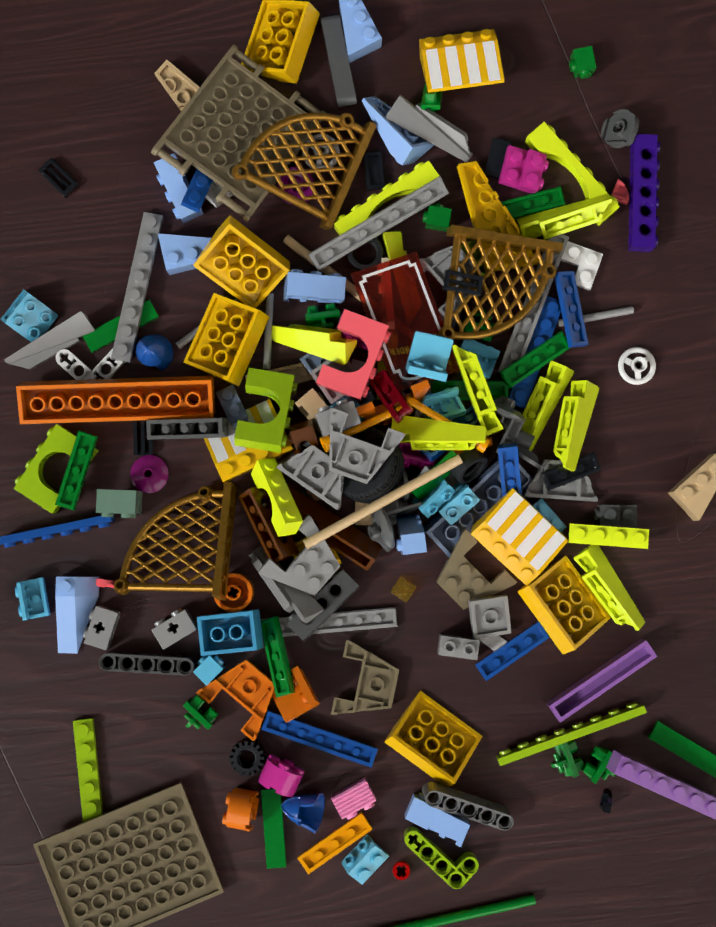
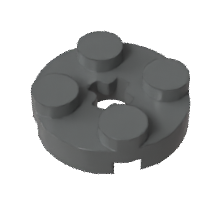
[601,109,639,148]

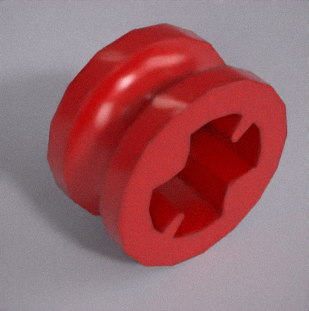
[393,861,410,880]

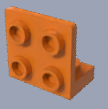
[272,666,320,723]

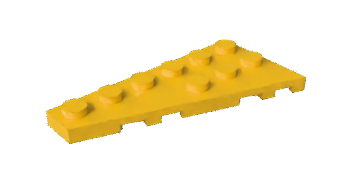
[457,161,540,273]

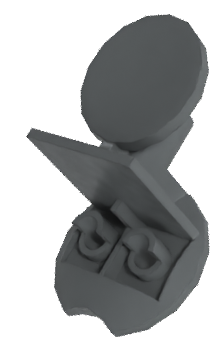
[493,396,541,469]
[367,467,422,552]

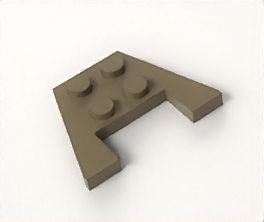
[436,529,517,610]
[331,639,399,715]

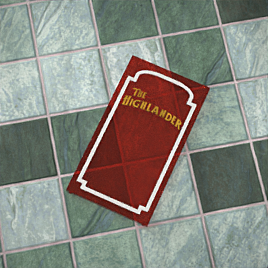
[351,252,460,391]

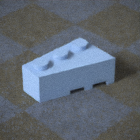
[339,0,382,63]
[153,153,204,224]
[158,233,211,275]
[283,269,346,303]
[396,513,427,555]
[404,793,470,847]

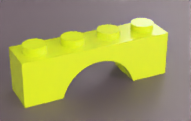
[251,458,303,537]
[568,523,649,549]

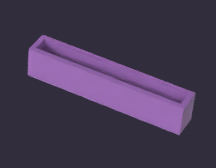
[546,638,657,722]
[606,750,716,820]

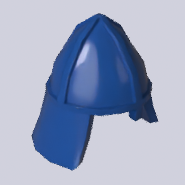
[135,334,174,371]
[281,793,325,833]

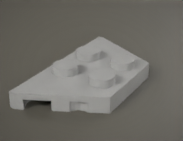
[276,445,345,510]
[523,460,598,502]

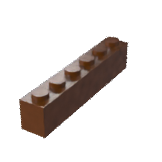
[269,484,382,571]

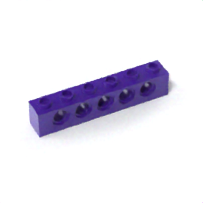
[628,134,660,252]

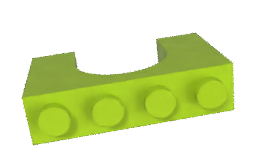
[234,368,298,453]
[13,424,99,514]

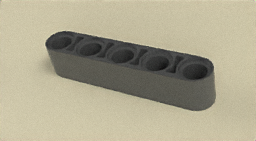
[320,14,357,108]
[99,651,196,676]
[422,782,514,831]

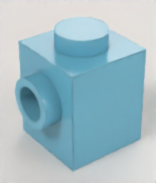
[193,654,225,686]

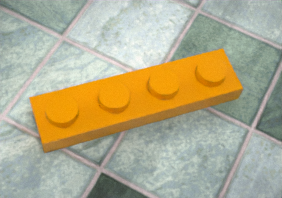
[297,812,373,874]

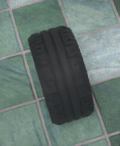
[342,427,404,504]

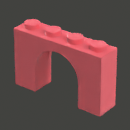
[316,309,391,401]

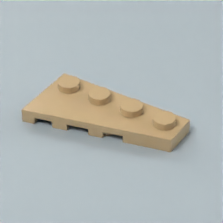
[154,59,200,111]

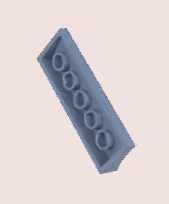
[423,456,532,557]

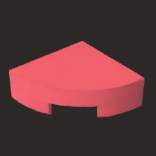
[610,179,630,205]
[96,578,116,588]

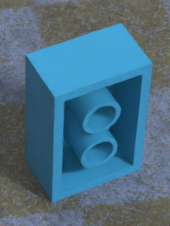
[197,609,264,656]

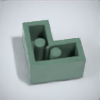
[96,489,143,518]

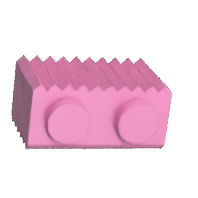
[331,777,376,820]

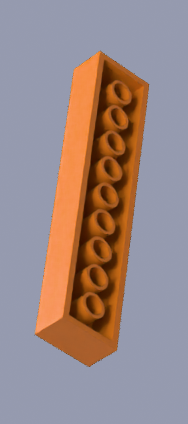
[16,376,216,424]

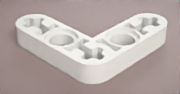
[56,349,125,380]

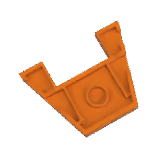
[356,380,430,425]
[196,659,275,742]

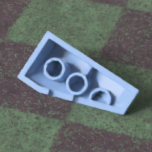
[362,96,434,166]
[55,576,100,654]

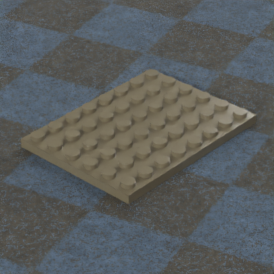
[33,781,224,927]

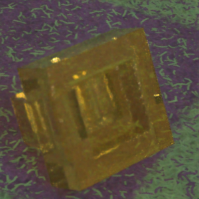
[390,576,417,603]

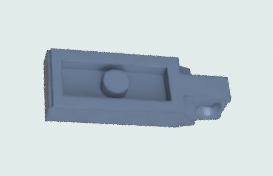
[216,384,249,428]

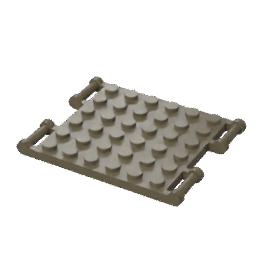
[151,44,326,222]

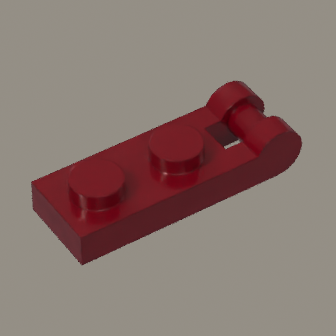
[369,369,414,423]

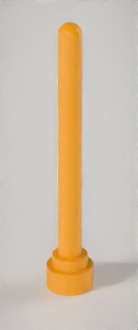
[406,396,490,453]
[320,405,402,452]

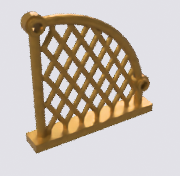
[232,112,377,230]
[438,225,563,340]
[114,482,237,600]

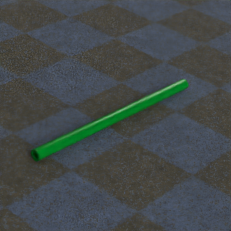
[389,894,536,927]

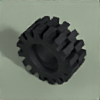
[229,739,265,777]

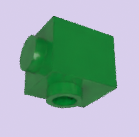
[569,46,596,79]
[422,204,452,232]

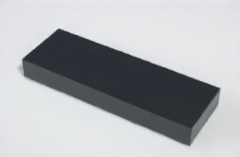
[540,452,601,491]

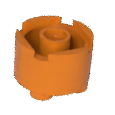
[214,572,254,612]
[222,787,259,832]

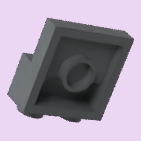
[594,505,637,528]

